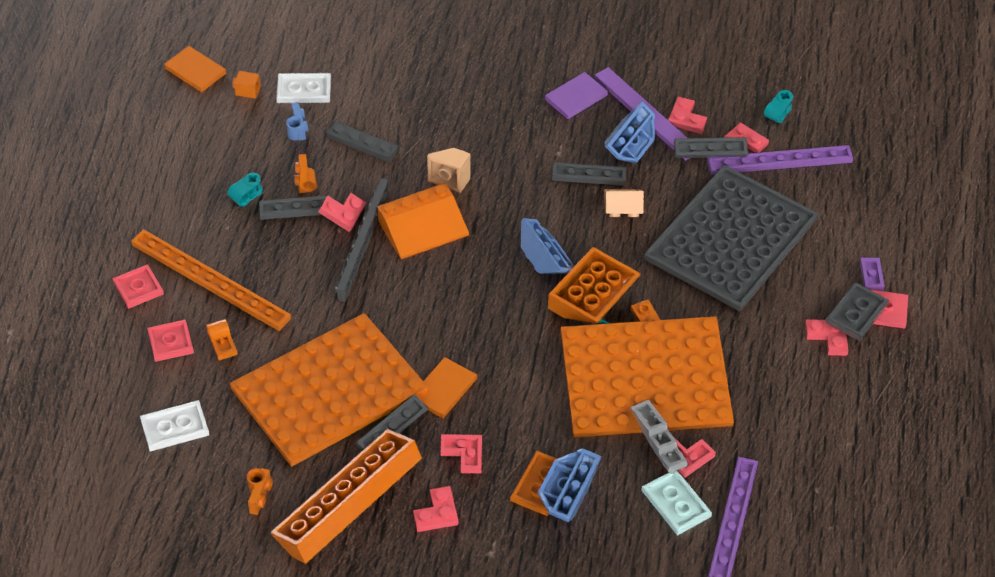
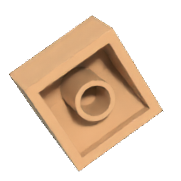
[427,148,470,193]
[604,189,644,217]

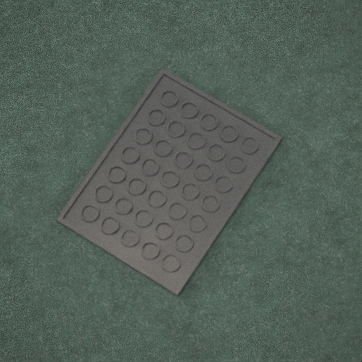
[644,165,819,311]

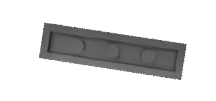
[327,122,398,162]
[674,137,748,158]
[552,162,626,186]
[259,195,334,220]
[355,394,428,452]

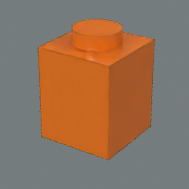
[232,71,261,99]

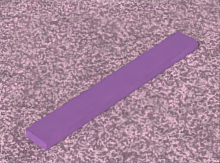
[595,67,690,161]
[707,145,853,175]
[708,456,758,577]

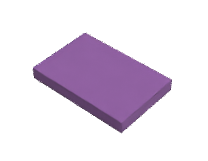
[545,72,608,119]

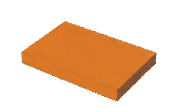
[164,46,226,92]
[418,357,477,418]
[510,451,556,516]

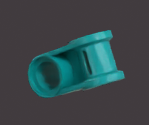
[764,90,793,124]
[227,173,263,207]

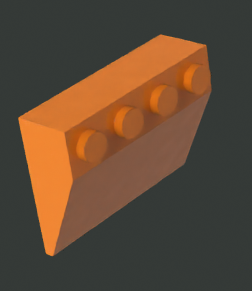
[377,183,469,259]
[548,247,640,324]

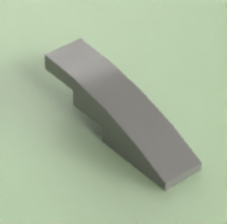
[631,400,687,473]

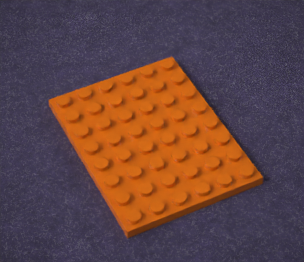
[230,313,429,467]
[561,316,734,437]

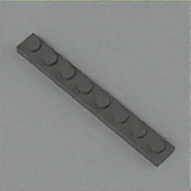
[335,178,389,302]

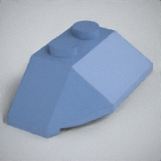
[605,101,655,163]
[521,218,574,274]
[538,448,601,522]

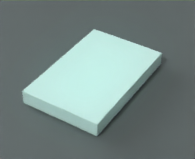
[641,470,712,535]

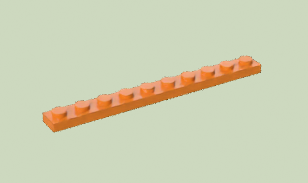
[131,229,291,331]

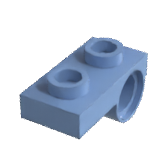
[286,102,308,140]

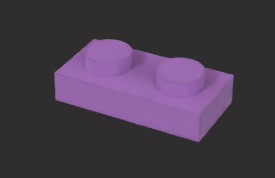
[860,258,885,291]

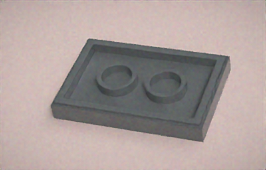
[826,282,889,341]

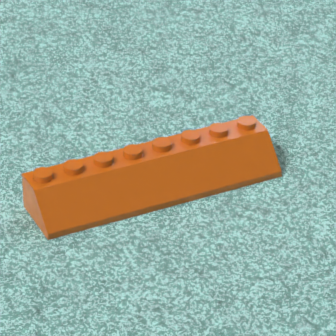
[271,429,422,564]

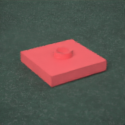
[112,264,164,309]
[870,289,908,329]
[147,319,194,362]

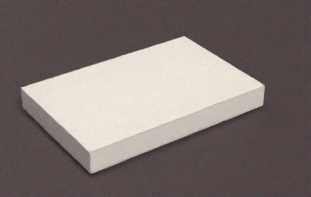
[277,73,331,103]
[140,400,209,451]

